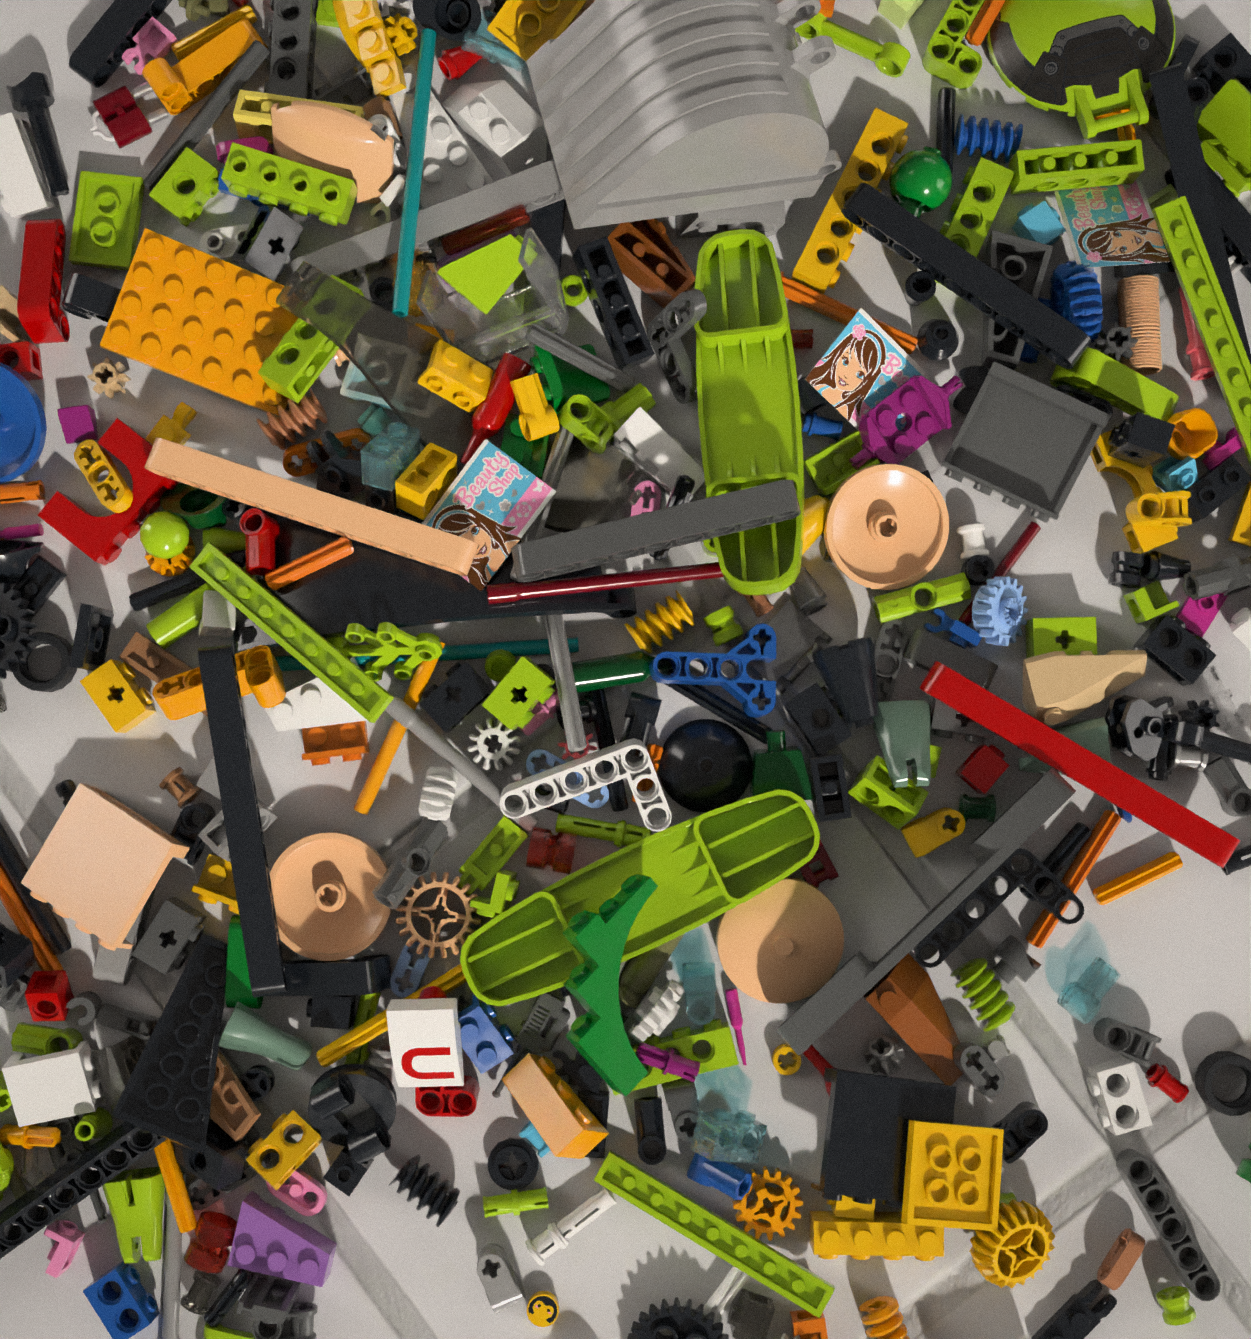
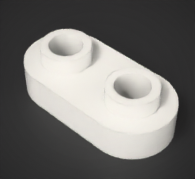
[200,224,249,262]

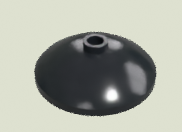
[658,719,752,813]

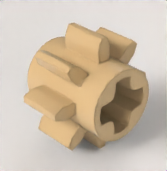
[87,357,131,399]

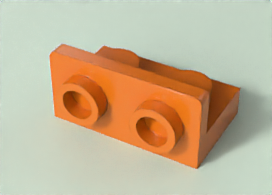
[302,721,370,766]

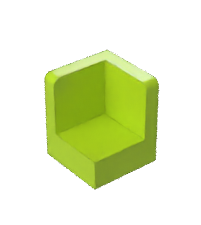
[1123,581,1180,624]

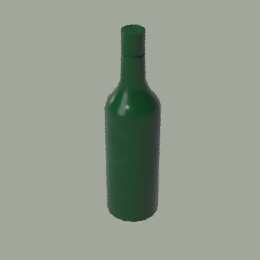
[571,651,672,693]

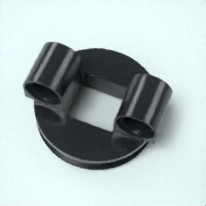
[308,1064,397,1164]

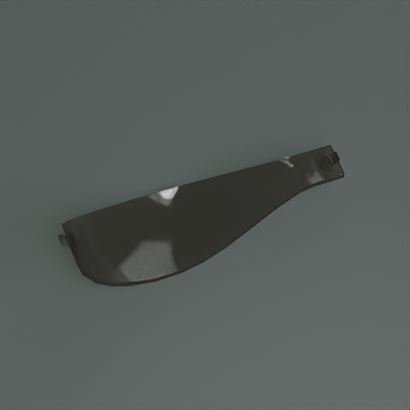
[276,261,642,533]

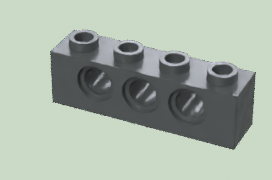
[264,0,318,99]

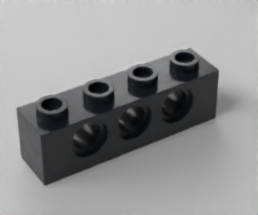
[572,236,655,371]

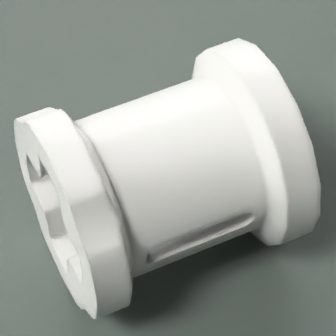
[956,523,989,560]

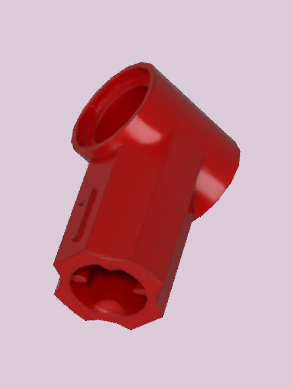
[239,508,280,576]

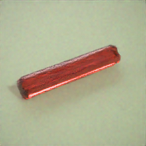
[441,205,530,256]

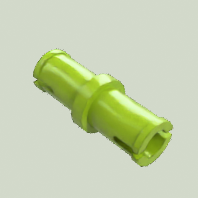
[483,1187,549,1218]

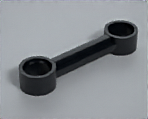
[1167,721,1251,766]

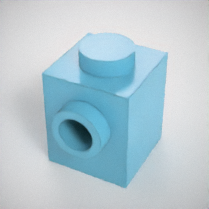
[1012,200,1066,246]

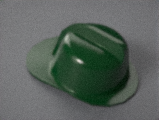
[160,483,227,529]

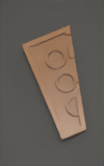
[210,1048,261,1141]

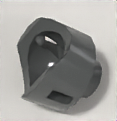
[992,935,1041,984]

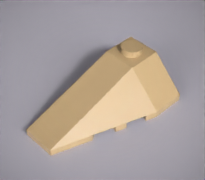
[1022,650,1147,726]

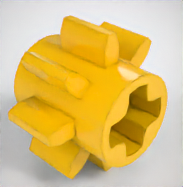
[383,13,418,56]

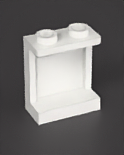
[2,1040,105,1127]

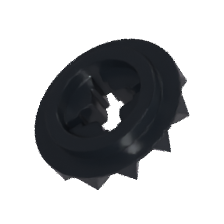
[488,1137,539,1190]

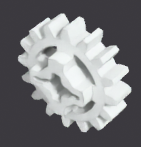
[628,979,684,1043]

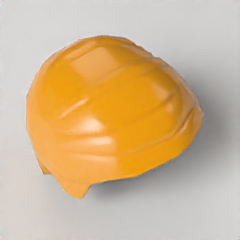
[1167,408,1218,460]

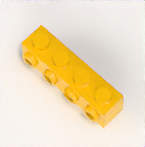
[809,1210,944,1261]

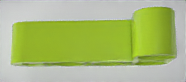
[922,0,985,89]
[1050,347,1179,422]

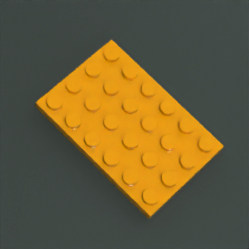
[100,228,313,417]

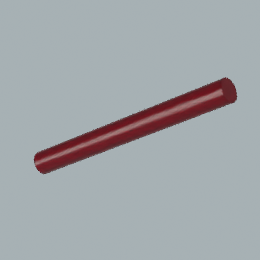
[958,521,1041,626]

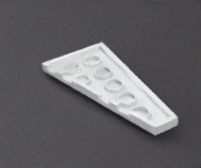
[391,64,511,261]

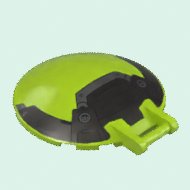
[987,0,1175,139]

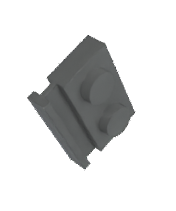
[236,1272,301,1324]

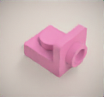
[43,1220,86,1278]

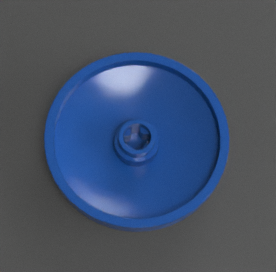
[0,363,47,484]

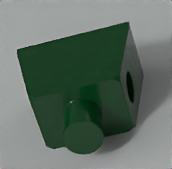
[750,730,813,800]

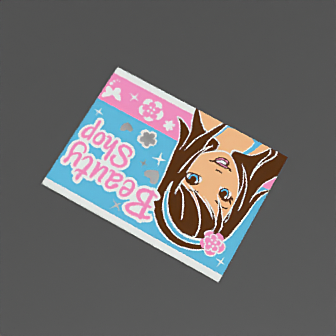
[1054,180,1170,268]
[805,308,939,431]
[422,439,556,591]

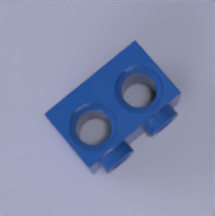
[83,1261,160,1339]

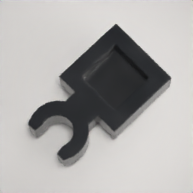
[552,1050,602,1093]

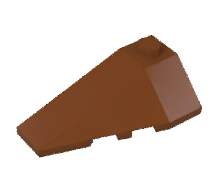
[863,953,970,1086]

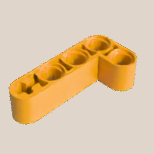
[142,20,268,115]
[152,645,286,720]

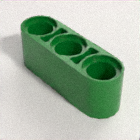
[225,915,264,1009]

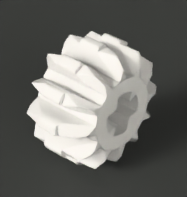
[467,718,521,771]
[418,766,458,821]

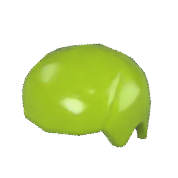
[140,511,189,559]

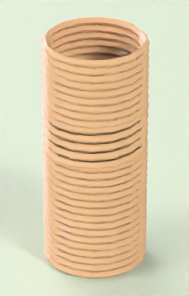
[1117,274,1162,376]

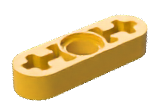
[74,439,133,513]

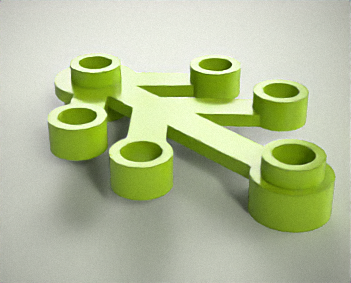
[326,622,443,682]

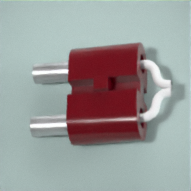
[90,82,168,149]

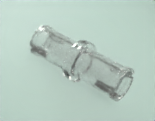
[1198,666,1244,730]

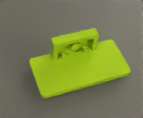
[1197,79,1251,193]

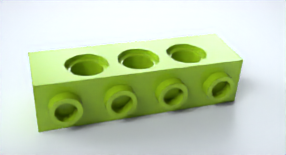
[1008,139,1145,195]
[935,157,1015,285]
[258,274,371,403]
[613,1018,739,1095]

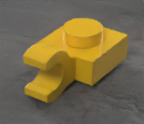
[145,402,198,445]

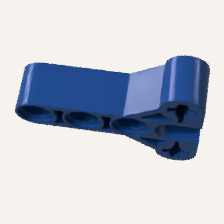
[649,623,777,718]

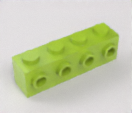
[221,142,358,226]

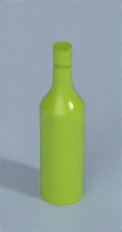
[146,566,254,649]

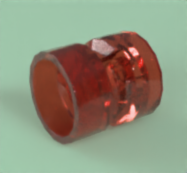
[526,827,577,875]
[184,1211,237,1273]

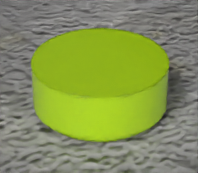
[485,649,517,682]

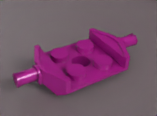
[849,375,963,470]

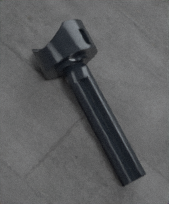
[6,72,70,197]

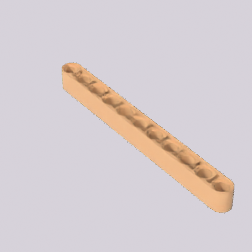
[144,438,478,576]

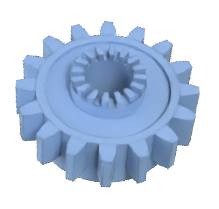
[972,576,1028,646]

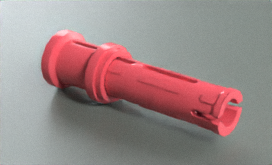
[1178,287,1215,381]

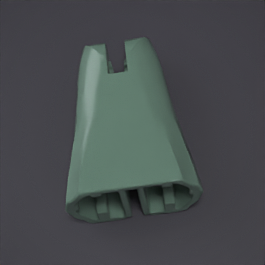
[872,699,931,788]
[1017,717,1111,775]
[219,1002,312,1070]

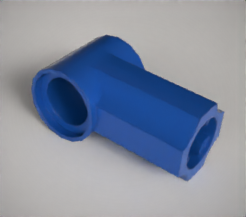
[686,1144,752,1200]

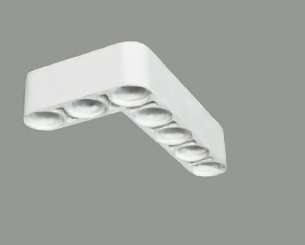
[500,738,672,832]

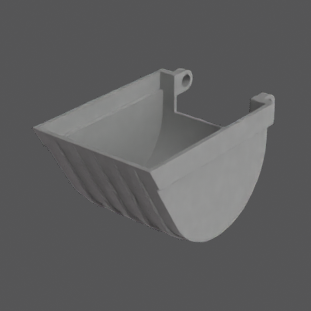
[526,0,842,230]

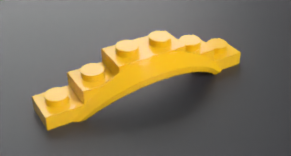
[332,0,407,98]

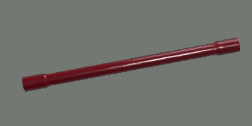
[486,562,723,604]

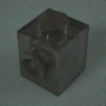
[727,1288,775,1339]

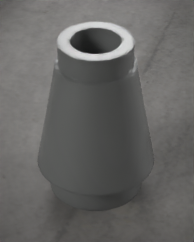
[792,567,828,616]

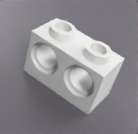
[1087,1057,1153,1136]

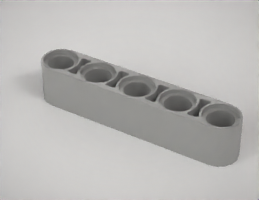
[93,884,157,986]

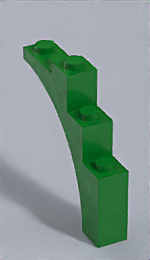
[562,874,658,1097]

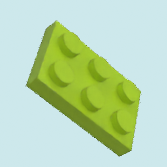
[68,171,145,271]

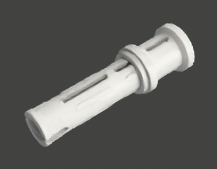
[525,1186,617,1266]

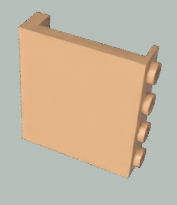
[21,783,190,951]

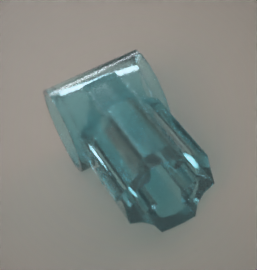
[1057,957,1121,1024]

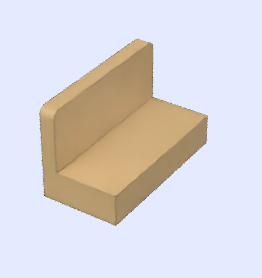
[0,285,25,343]

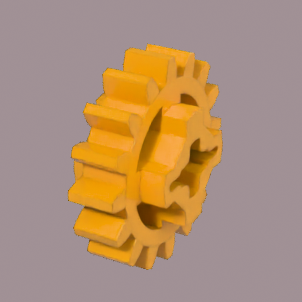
[732,1166,803,1241]

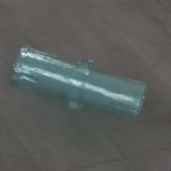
[462,30,525,72]

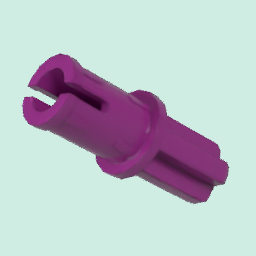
[635,1042,700,1082]

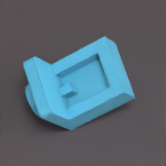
[1152,456,1199,492]

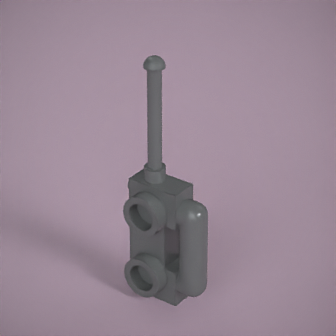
[492,992,570,1098]
[45,1115,107,1224]

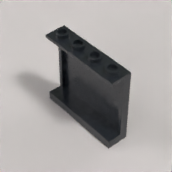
[811,1067,957,1208]

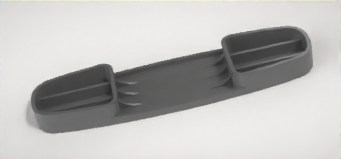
[776,767,1076,1056]

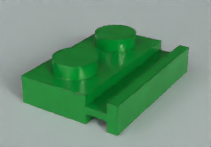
[501,414,551,480]

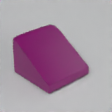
[57,405,99,444]

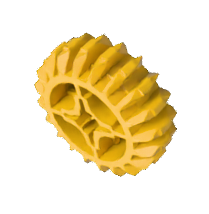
[969,1199,1055,1289]

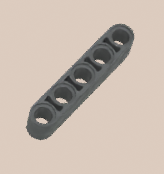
[1116,1149,1221,1301]

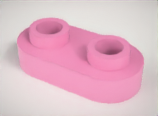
[266,1168,327,1216]

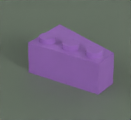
[227,1191,337,1287]

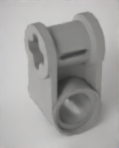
[476,1243,526,1314]

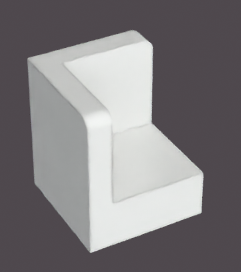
[199,590,236,638]

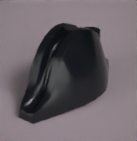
[0,540,44,585]

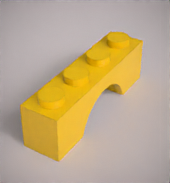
[1090,430,1179,554]

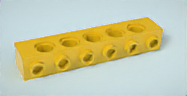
[791,107,909,294]

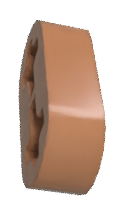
[1097,1228,1145,1290]

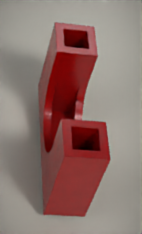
[37,418,179,566]

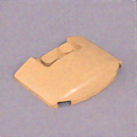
[271,101,394,203]

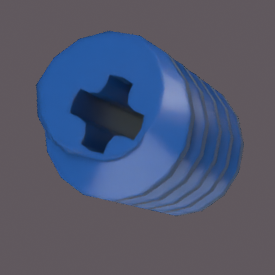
[954,114,1023,163]

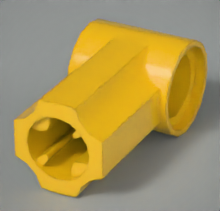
[510,373,560,442]

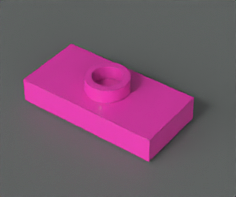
[1175,593,1229,637]

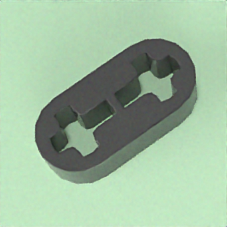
[953,1041,1005,1097]

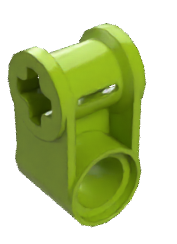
[558,394,621,454]

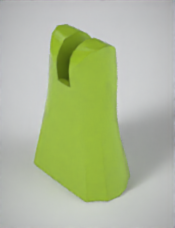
[102,1166,165,1264]

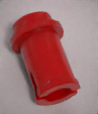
[1145,1063,1189,1103]

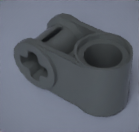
[1093,1017,1162,1068]
[662,1078,703,1142]
[252,1302,317,1339]

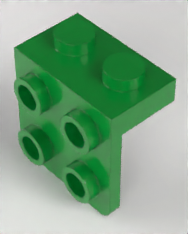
[530,344,610,414]

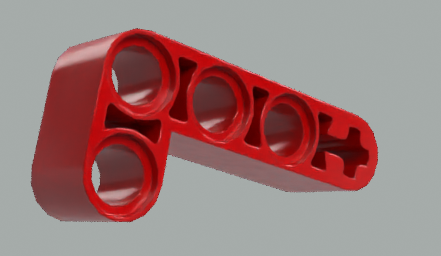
[17,218,70,344]
[415,986,480,1117]

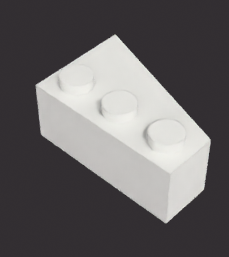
[265,656,367,731]

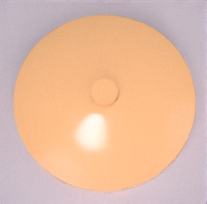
[823,464,949,590]
[270,832,392,961]
[716,877,844,1003]

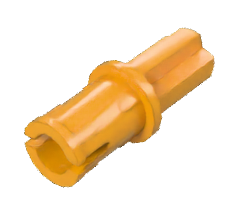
[0,1124,62,1149]

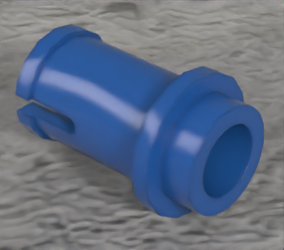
[802,412,843,440]

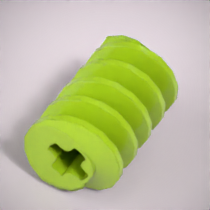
[950,957,1016,1032]

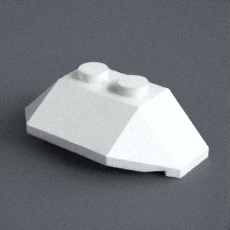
[441,80,547,176]

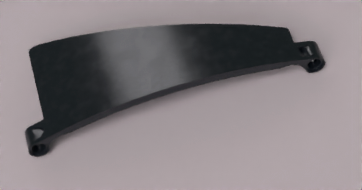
[233,510,637,654]

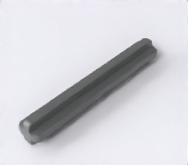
[525,323,635,393]

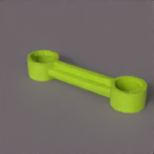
[795,12,911,77]

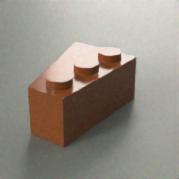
[607,218,696,309]

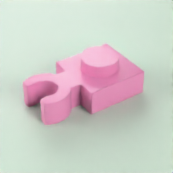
[122,16,178,76]

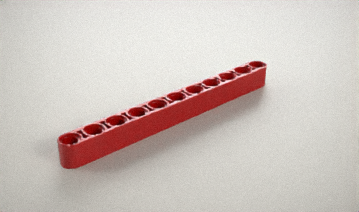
[919,661,1240,868]

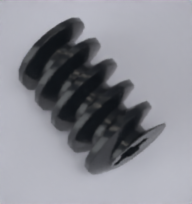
[388,1155,460,1227]

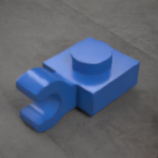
[923,609,982,649]

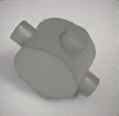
[982,1035,1010,1063]

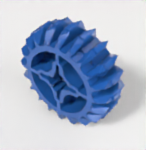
[1049,260,1104,343]

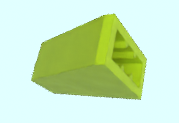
[436,234,535,315]

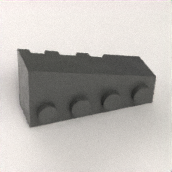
[981,230,1053,370]

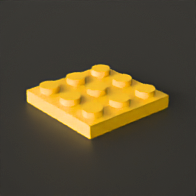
[901,1120,1004,1231]

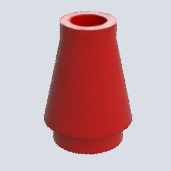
[437,40,485,81]

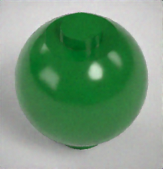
[889,146,952,219]

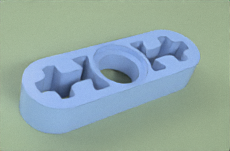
[526,749,609,808]

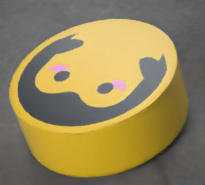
[527,1291,559,1327]

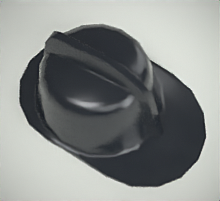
[412,0,482,42]

